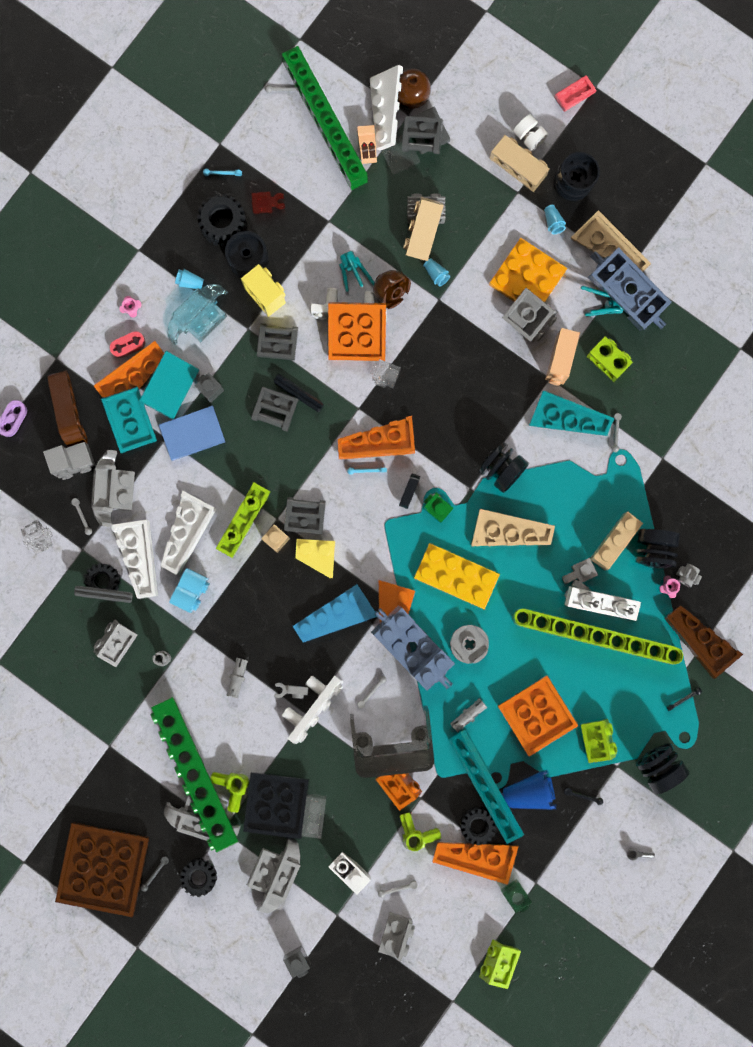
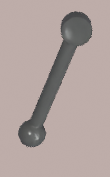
[141,856,169,892]

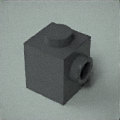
[195,373,224,403]
[283,946,311,978]

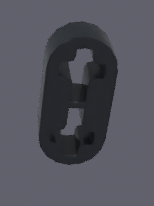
[399,473,421,509]

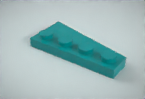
[529,390,614,436]

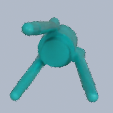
[339,251,375,292]
[581,286,623,316]

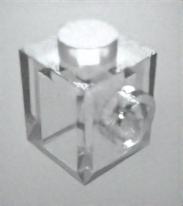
[370,359,401,388]

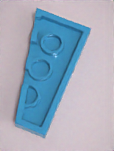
[293,585,377,642]

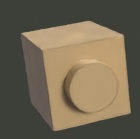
[261,525,290,553]

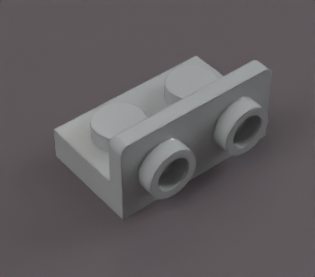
[93,620,137,667]
[378,912,415,961]

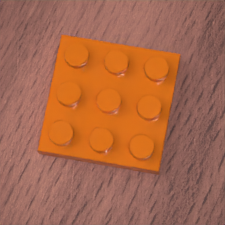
[328,302,386,361]
[498,676,578,756]

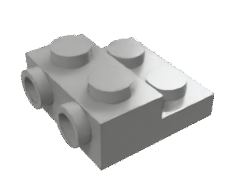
[502,288,557,342]

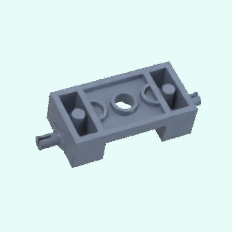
[588,247,672,331]
[371,605,455,691]

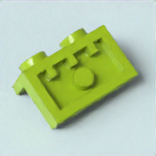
[581,719,617,763]
[479,940,521,989]

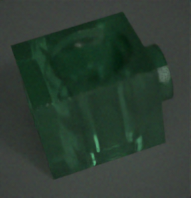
[501,879,532,913]

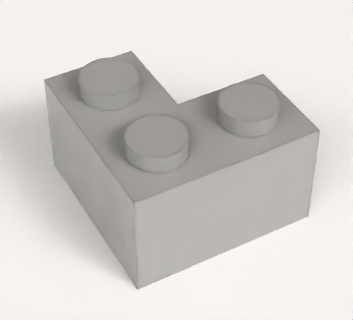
[43,442,96,480]

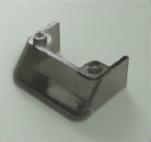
[350,706,434,778]

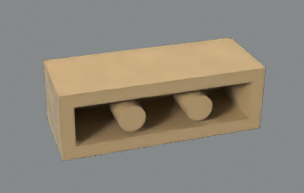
[490,135,550,192]
[403,197,444,261]
[590,512,643,571]

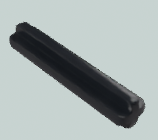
[274,374,324,412]

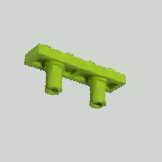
[216,483,271,558]

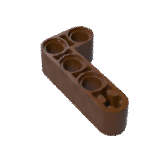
[47,370,88,447]

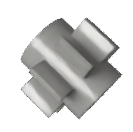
[676,564,702,587]

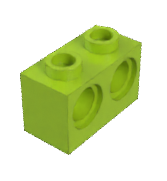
[586,337,633,382]

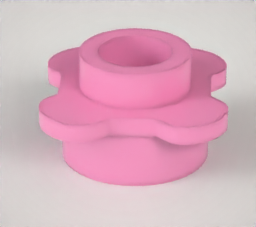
[119,296,142,318]
[659,576,680,598]

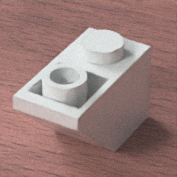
[329,852,371,895]

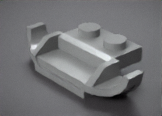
[91,450,135,527]
[164,792,240,841]
[246,837,301,914]

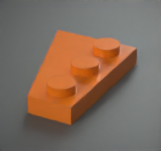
[378,580,415,623]

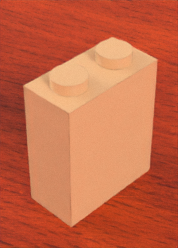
[545,328,580,386]

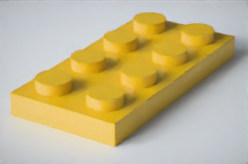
[414,543,500,609]

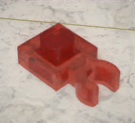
[252,192,285,214]

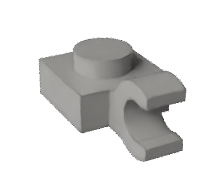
[562,558,598,584]
[274,683,309,699]

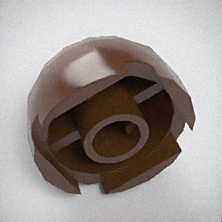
[397,69,431,109]
[373,270,411,309]

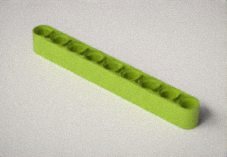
[512,609,683,664]

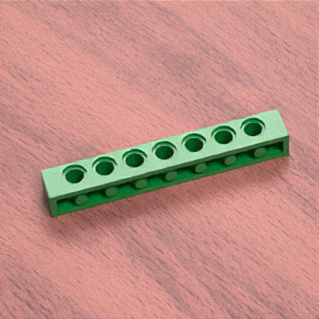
[282,46,368,190]
[150,697,239,853]

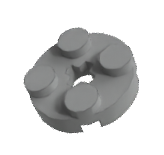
[450,625,489,664]

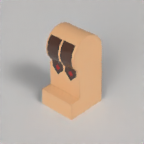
[357,125,377,164]

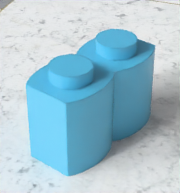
[169,568,210,613]

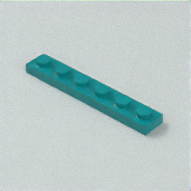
[448,730,524,844]

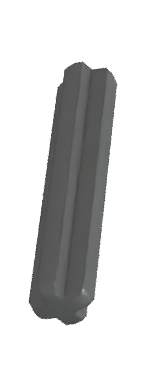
[74,586,133,603]

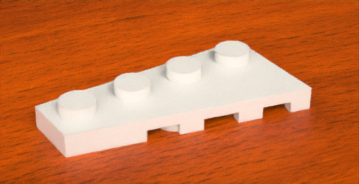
[370,65,403,151]
[161,490,216,576]
[111,520,158,599]

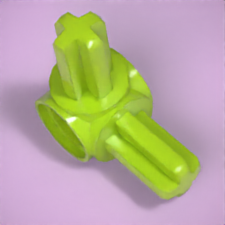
[210,772,249,813]
[400,813,441,852]

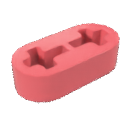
[110,331,146,358]

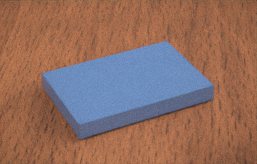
[159,406,226,461]

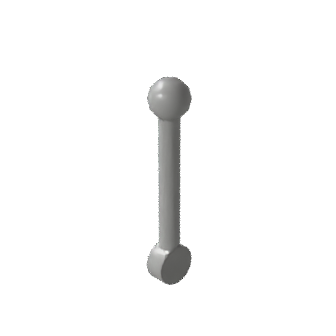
[265,85,298,93]
[612,413,622,452]
[71,498,92,535]
[357,676,386,708]
[378,881,418,898]

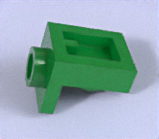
[423,492,453,523]

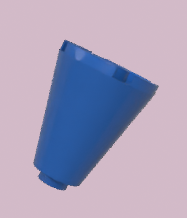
[501,770,556,810]

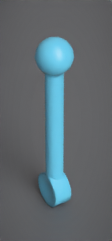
[203,169,242,176]
[347,467,387,475]

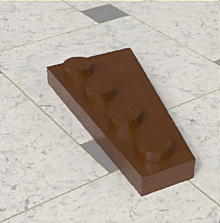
[664,606,743,679]

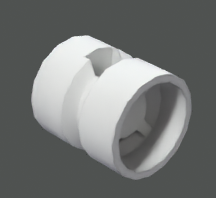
[513,114,549,151]

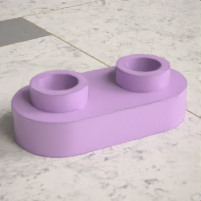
[0,400,27,437]

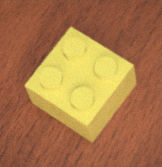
[241,264,286,317]

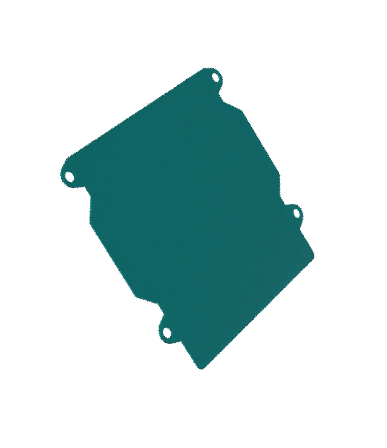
[385,449,699,789]

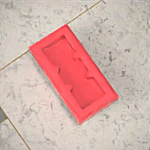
[554,75,596,112]

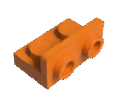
[376,761,422,811]

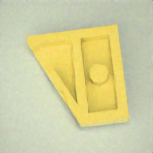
[295,539,335,578]

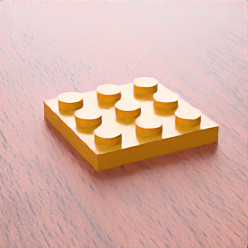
[489,238,567,302]

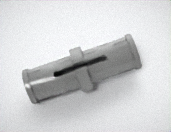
[153,651,171,666]
[226,658,248,698]
[450,698,487,733]

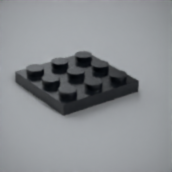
[243,772,309,839]

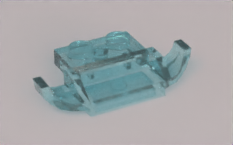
[167,284,228,345]

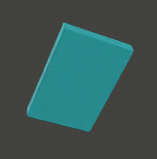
[139,351,200,420]
[101,387,157,453]

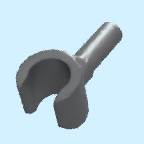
[628,847,655,861]

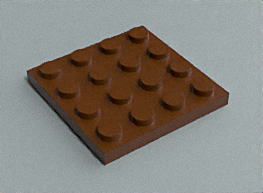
[55,822,150,917]

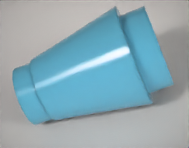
[544,205,566,235]
[423,258,450,286]
[175,269,204,290]

